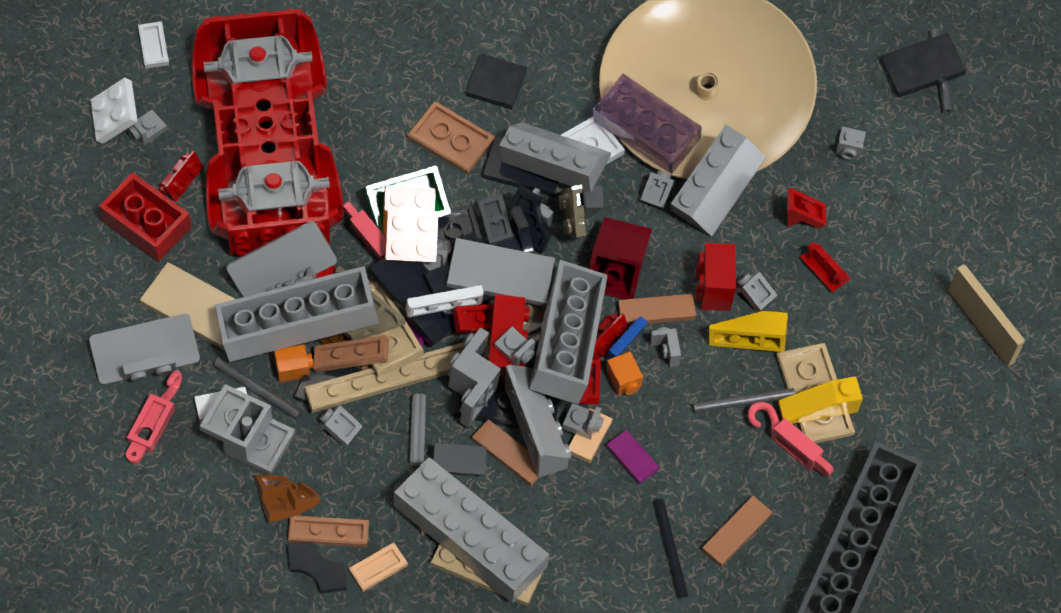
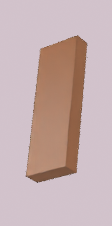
[618,294,696,326]
[313,335,389,372]
[472,419,540,487]
[701,496,773,568]
[288,516,369,547]

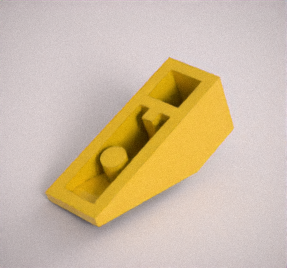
[709,311,788,352]
[778,376,863,424]

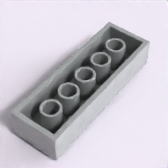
[529,260,607,404]
[215,266,379,362]
[394,457,549,603]

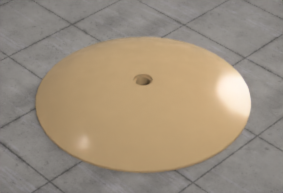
[599,0,817,180]

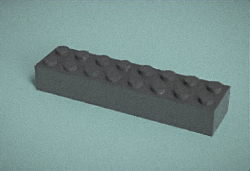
[798,441,923,613]

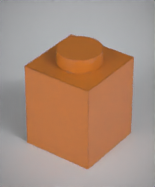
[274,344,313,382]
[606,351,643,396]

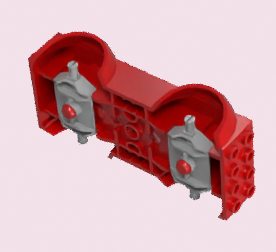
[192,9,344,256]

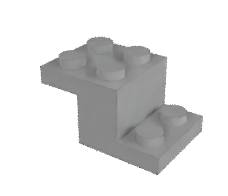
[448,327,501,428]
[200,384,295,476]

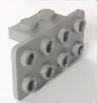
[227,221,337,297]
[89,314,200,385]

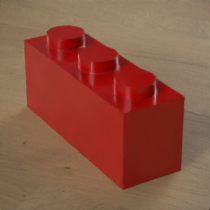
[488,294,530,376]

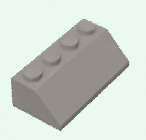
[499,122,611,193]
[671,124,766,237]
[505,365,571,477]

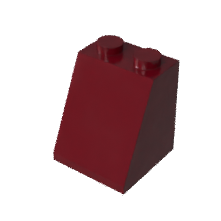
[589,217,652,300]

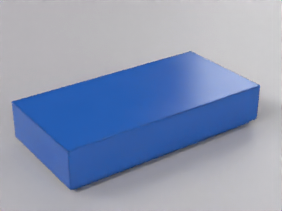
[605,317,648,361]

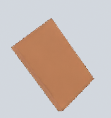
[407,101,495,174]

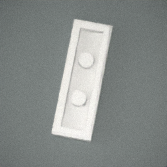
[406,285,484,317]

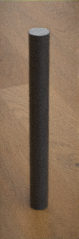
[654,499,688,598]

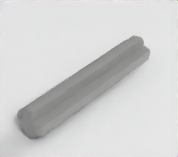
[410,393,426,466]

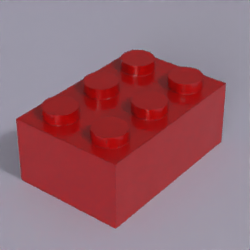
[99,172,191,262]

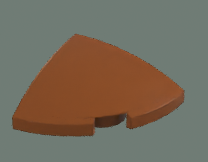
[255,475,321,522]

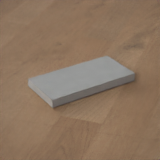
[446,238,555,307]

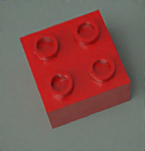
[696,243,736,311]

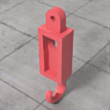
[342,201,386,261]
[126,370,182,464]
[747,402,834,477]

